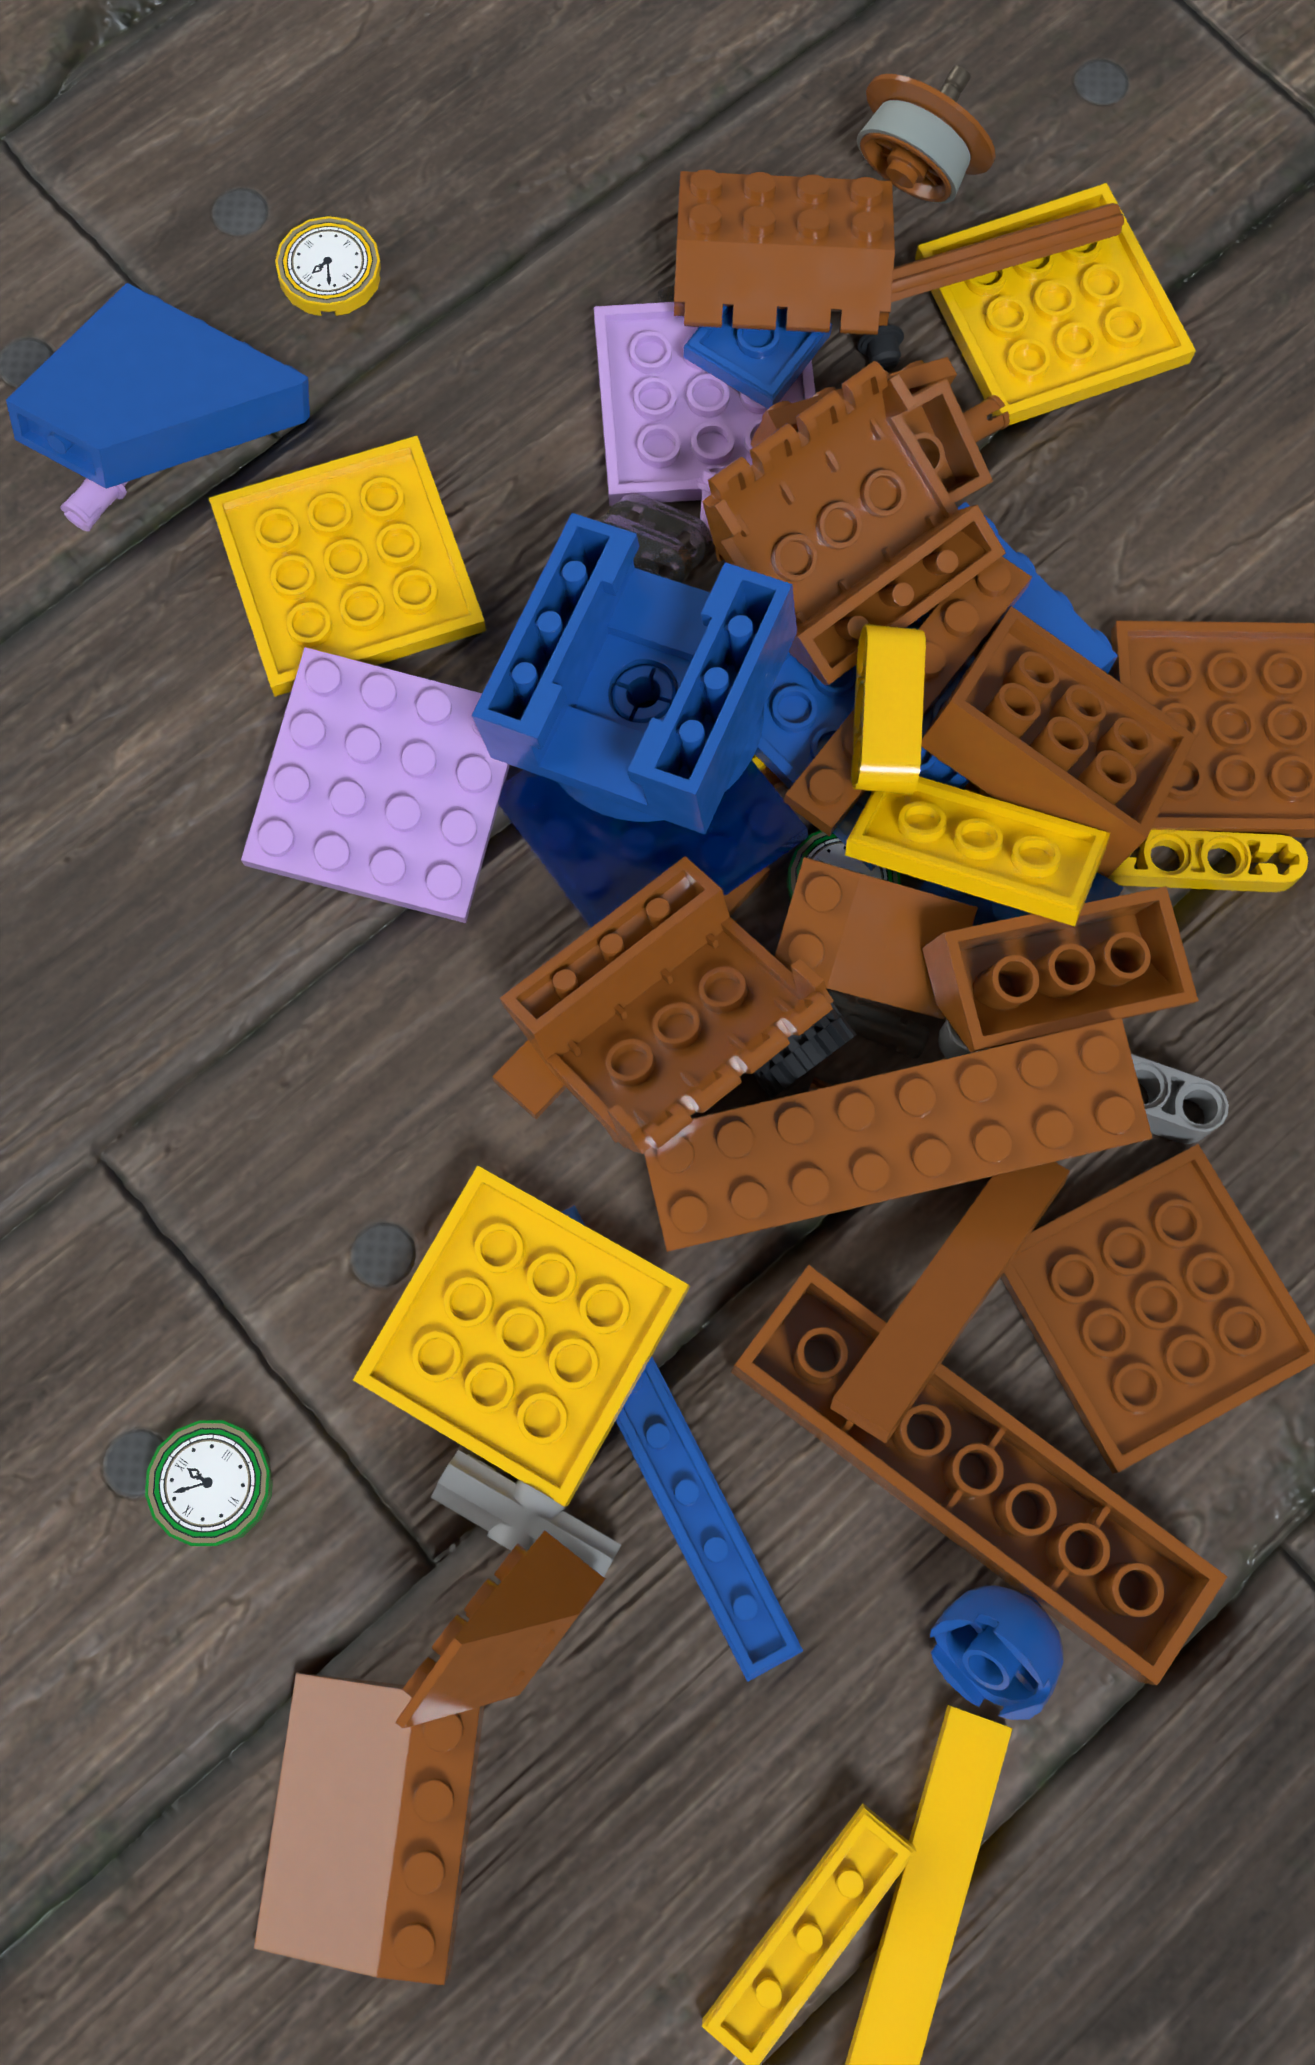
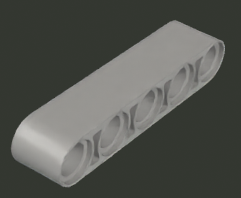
[938,1019,1229,1144]

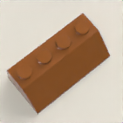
[922,886,1199,1053]

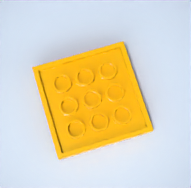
[915,183,1196,425]
[209,436,486,697]
[353,1165,691,1507]

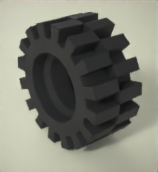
[752,1003,857,1099]

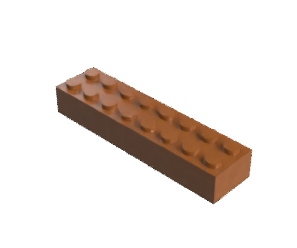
[644,1018,1153,1252]
[731,1265,1228,1686]

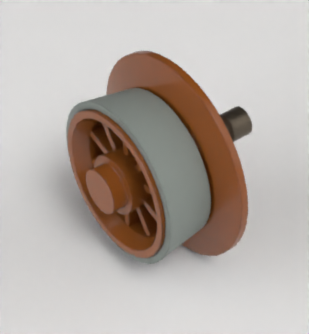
[857,65,996,203]

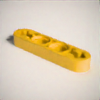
[1097,830,1308,892]

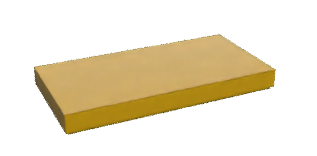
[845,776,1110,927]

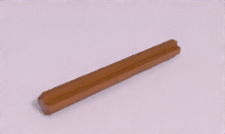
[891,203,1124,302]

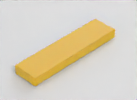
[702,1803,917,2065]

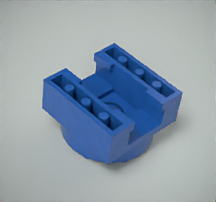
[471,513,797,834]

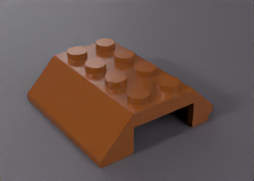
[674,170,895,335]
[702,361,1006,685]
[499,856,834,1154]

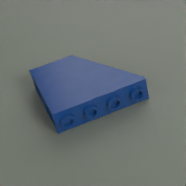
[6,283,310,489]

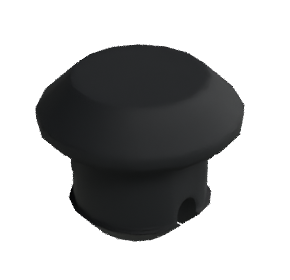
[857,324,904,371]

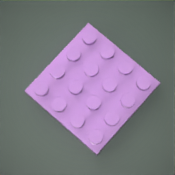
[594,302,815,506]
[241,647,510,923]

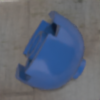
[930,1585,1063,1720]

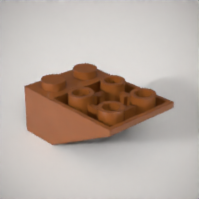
[395,1530,605,1729]

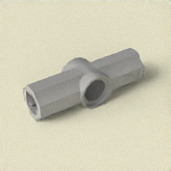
[431,1450,621,1577]

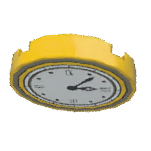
[275,216,381,316]

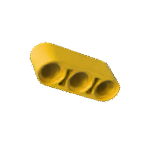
[851,624,926,795]

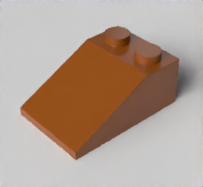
[775,857,978,1019]

